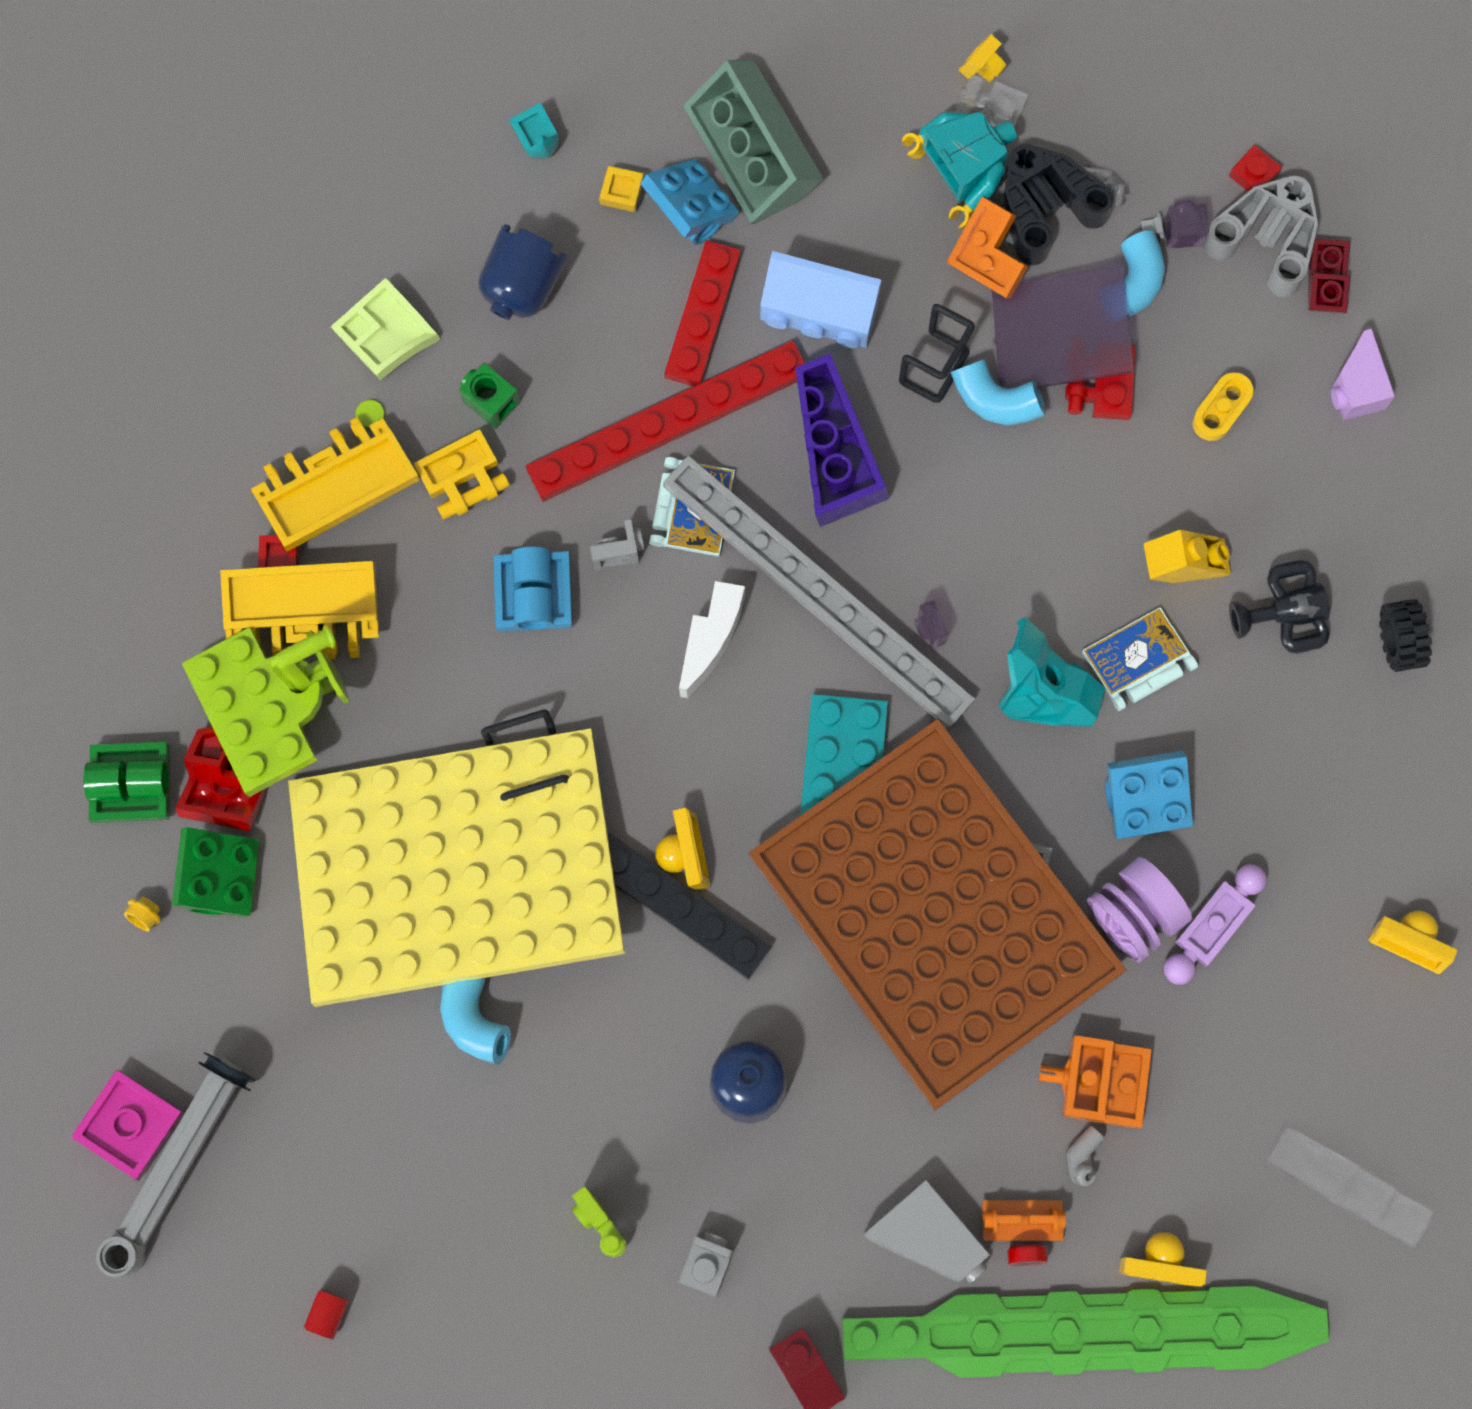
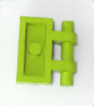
[571,1186,626,1258]

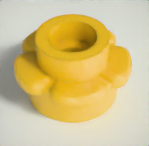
[124,897,161,932]

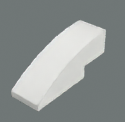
[679,581,745,698]

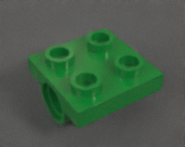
[83,742,170,823]
[172,827,259,917]

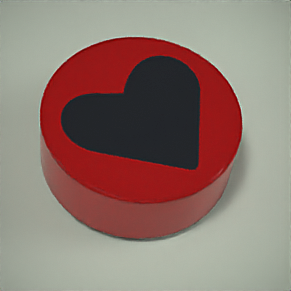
[1007,1245,1048,1266]

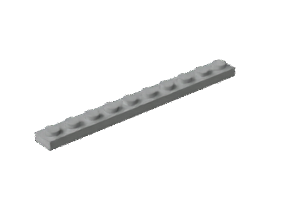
[663,455,975,730]

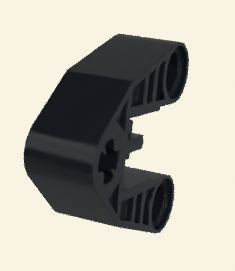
[1002,144,1114,265]

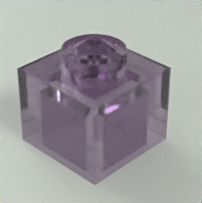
[1164,201,1209,248]

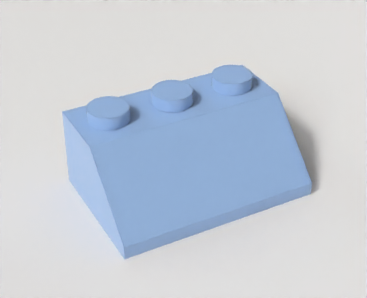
[760,251,881,348]

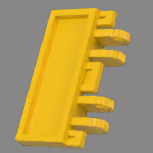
[251,417,420,552]
[220,561,380,660]

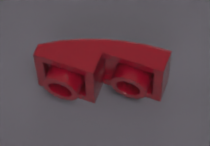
[1308,239,1350,314]

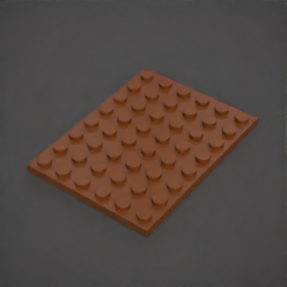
[748,719,1127,1111]

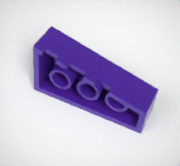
[795,353,889,527]

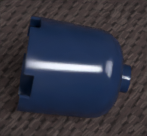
[478,224,568,320]
[709,1041,788,1124]

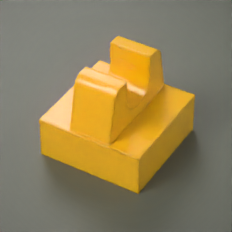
[958,34,1006,82]

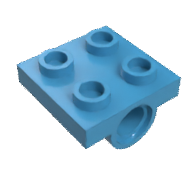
[640,158,739,245]
[493,547,573,632]
[1105,750,1193,839]

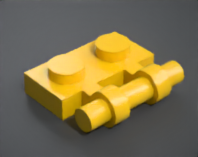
[413,429,510,520]

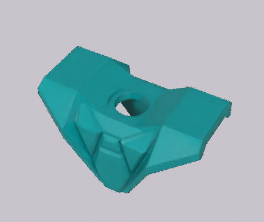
[998,617,1105,727]

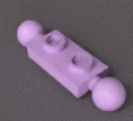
[1164,864,1267,985]

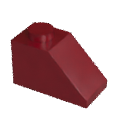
[769,1327,845,1409]

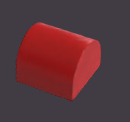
[304,1289,349,1340]

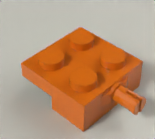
[1038,1035,1152,1129]

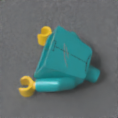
[902,112,1017,230]

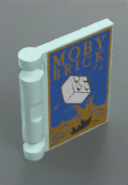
[649,457,735,557]
[1081,607,1198,711]

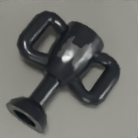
[1229,560,1330,654]

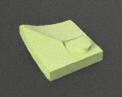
[331,278,440,381]

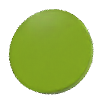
[355,400,385,428]

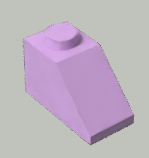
[1331,329,1395,420]

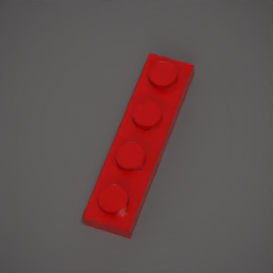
[664,241,741,386]

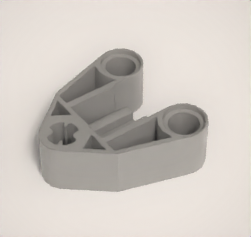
[1204,176,1318,297]

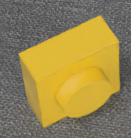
[599,166,644,212]

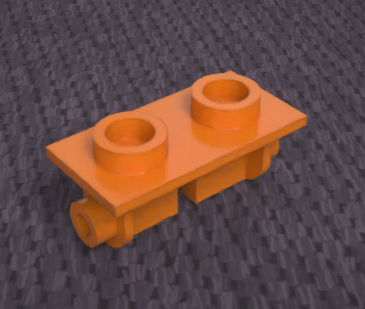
[982,1200,1066,1241]

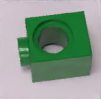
[459,363,521,429]

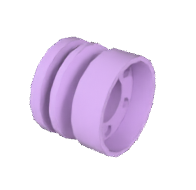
[1086,857,1192,963]

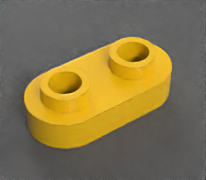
[1192,373,1253,441]

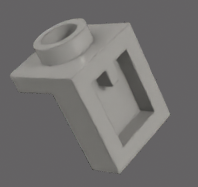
[590,518,644,571]
[678,1232,733,1297]

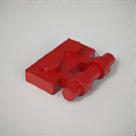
[1065,340,1135,420]

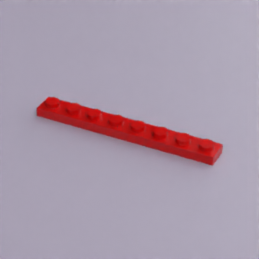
[525,340,805,502]

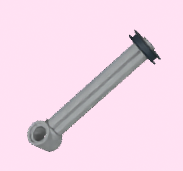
[96,1052,256,1277]

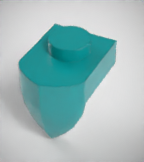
[509,102,560,159]

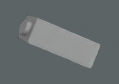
[864,1180,990,1283]

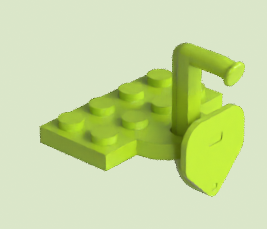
[182,626,350,797]

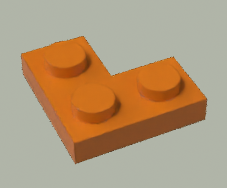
[946,197,1029,299]

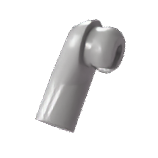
[1066,1126,1104,1187]

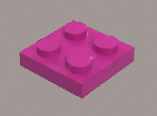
[71,1070,184,1181]

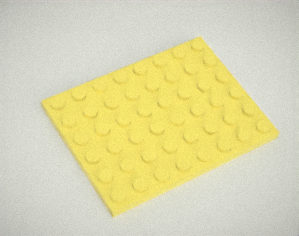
[288,728,625,1007]

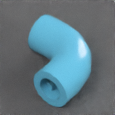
[1100,230,1165,324]
[951,359,1046,426]
[440,978,511,1064]

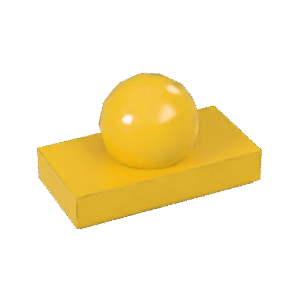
[655,808,711,891]
[1368,910,1458,975]
[1119,1232,1207,1287]

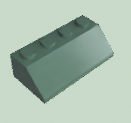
[683,60,823,224]

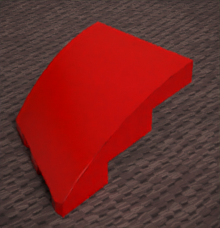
[175,727,266,831]

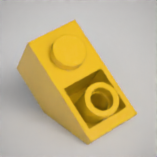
[1143,530,1231,583]

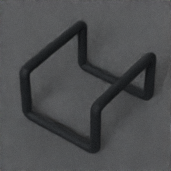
[899,304,975,403]
[481,709,569,801]

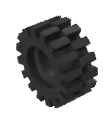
[1379,599,1432,672]

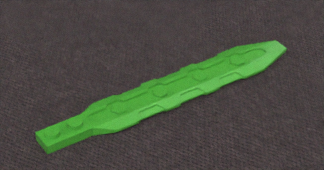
[842,1286,1329,1378]

